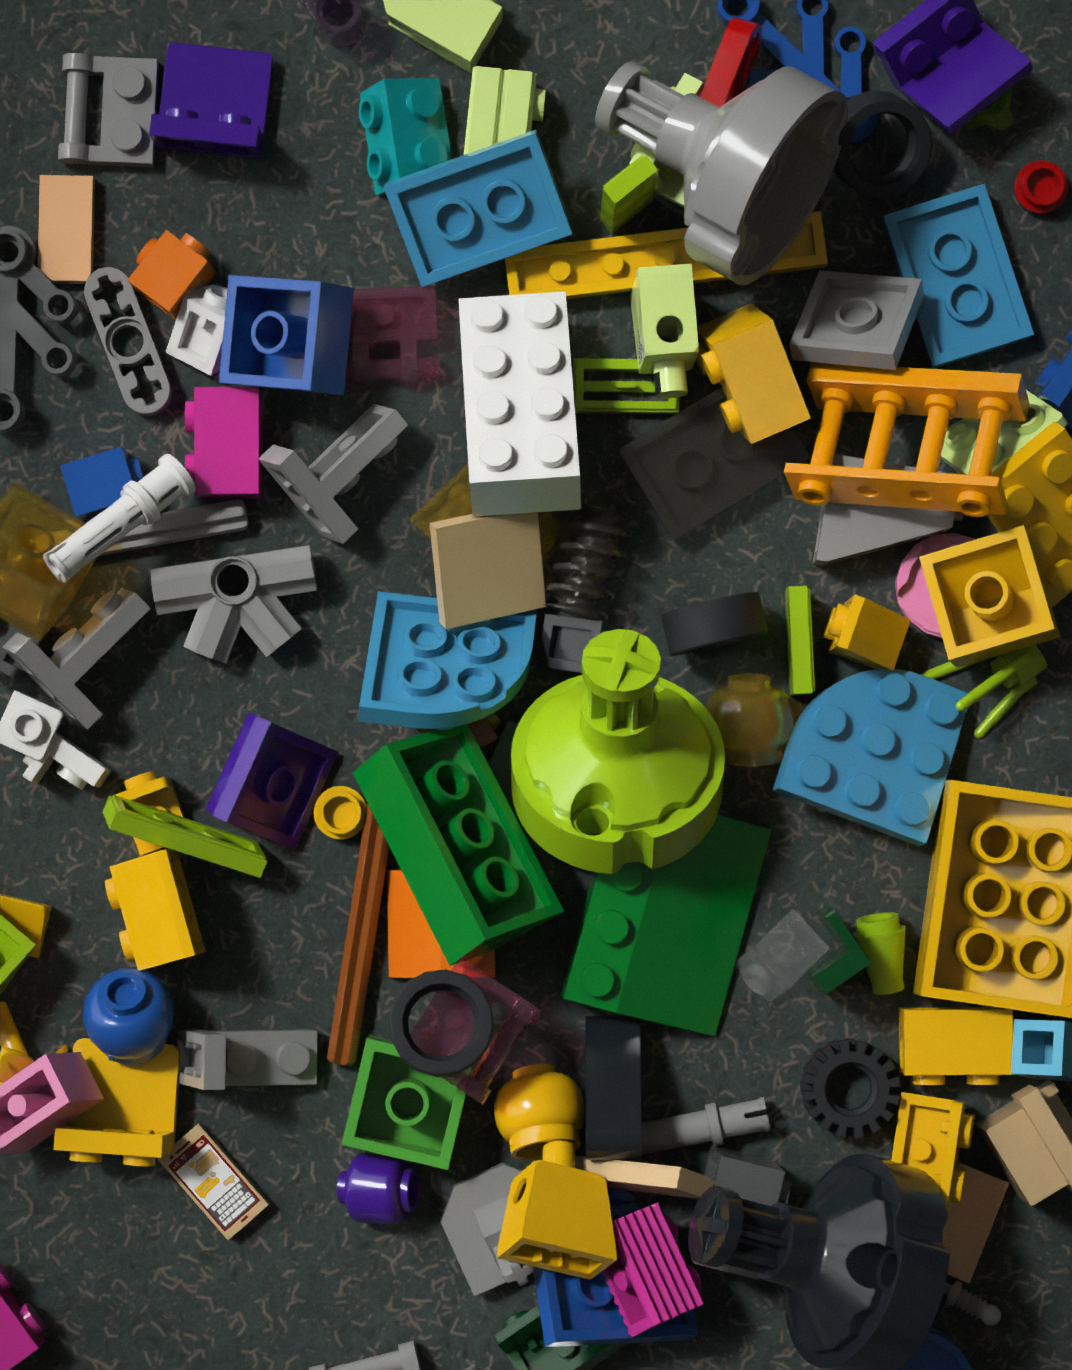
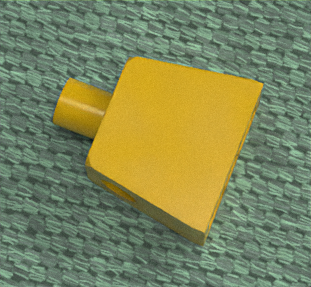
[497,1140,617,1280]

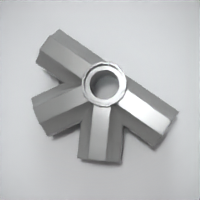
[150,545,317,663]

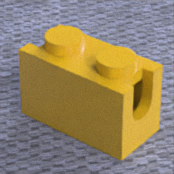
[899,1007,1014,1085]

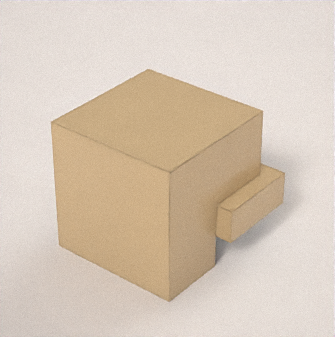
[975,1080,1072,1207]

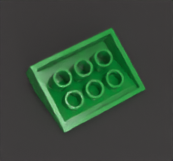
[560,815,772,1036]

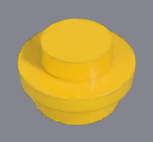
[314,786,367,839]

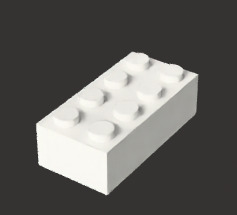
[458,291,581,517]

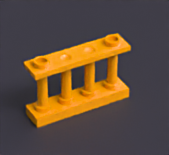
[784,362,1030,517]

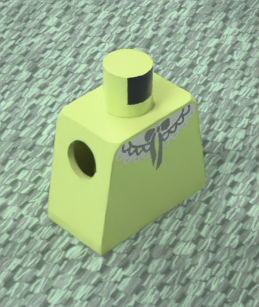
[630,264,699,399]

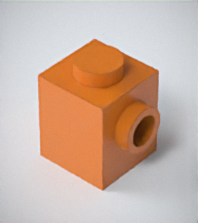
[127,230,217,321]

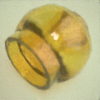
[705,673,795,766]

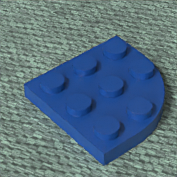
[533,1187,699,1347]

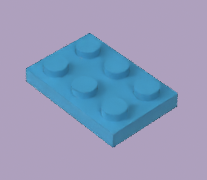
[384,130,573,287]
[881,183,1034,369]

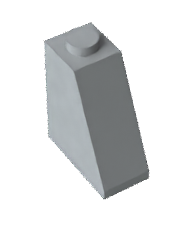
[812,454,964,566]

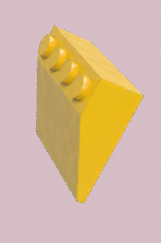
[913,780,1072,1018]

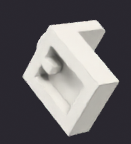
[166,285,228,376]
[0,690,63,760]
[22,733,112,790]

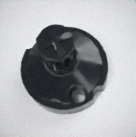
[688,1154,950,1370]

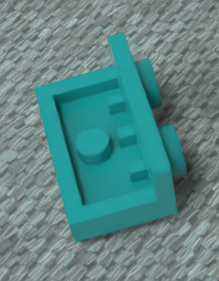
[359,78,452,196]

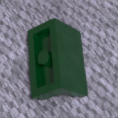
[805,907,871,994]

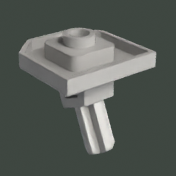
[441,1162,534,1296]

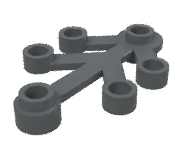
[0,226,79,433]

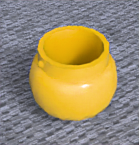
[494,1064,585,1161]

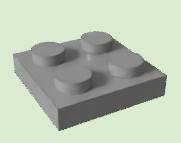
[789,270,924,370]

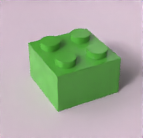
[341,1034,472,1170]

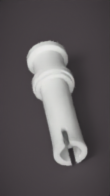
[43,454,196,583]

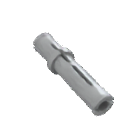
[641,1097,771,1155]

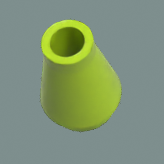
[852,912,906,995]

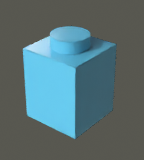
[1011,1019,1072,1081]

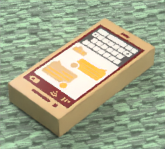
[158,1122,270,1240]

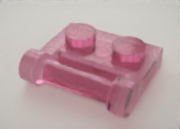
[410,961,542,1105]

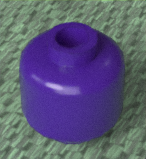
[337,1153,420,1225]

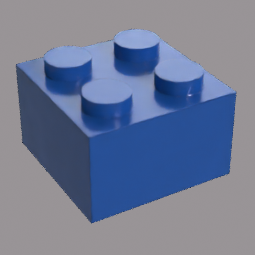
[219,275,354,395]

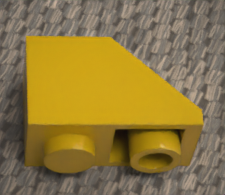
[823,595,911,671]

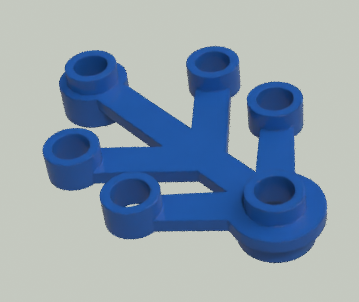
[716,0,878,144]

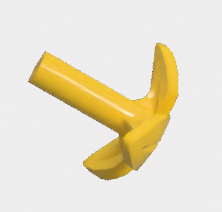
[0,1002,69,1085]

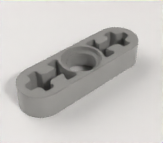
[84,267,172,416]

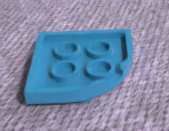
[358,591,537,731]
[773,669,969,846]

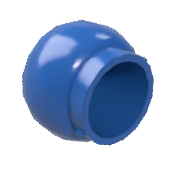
[83,968,174,1065]

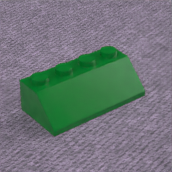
[353,724,564,966]

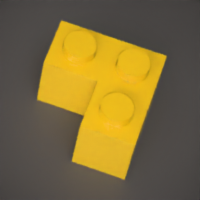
[696,303,811,444]

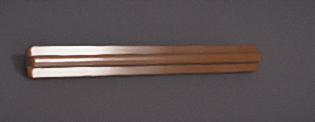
[327,804,390,1066]

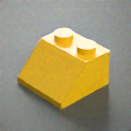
[919,525,1061,668]
[105,849,206,971]

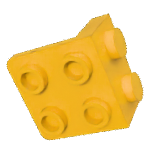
[54,1038,181,1167]
[891,1092,975,1213]

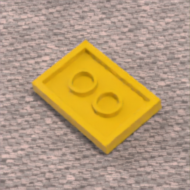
[987,421,1072,607]

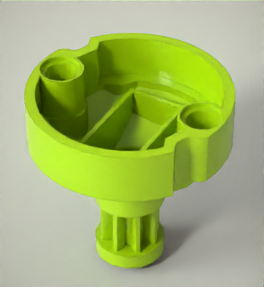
[511,629,725,874]

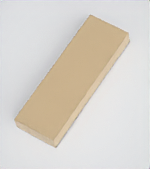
[575,1156,714,1199]

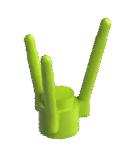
[920,645,1047,739]

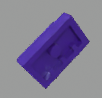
[872,0,1033,133]
[149,42,273,160]

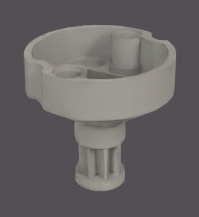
[595,61,848,285]

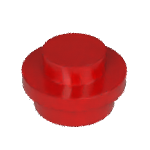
[1014,160,1068,214]

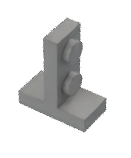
[258,404,408,544]
[2,588,151,730]
[175,1028,317,1090]

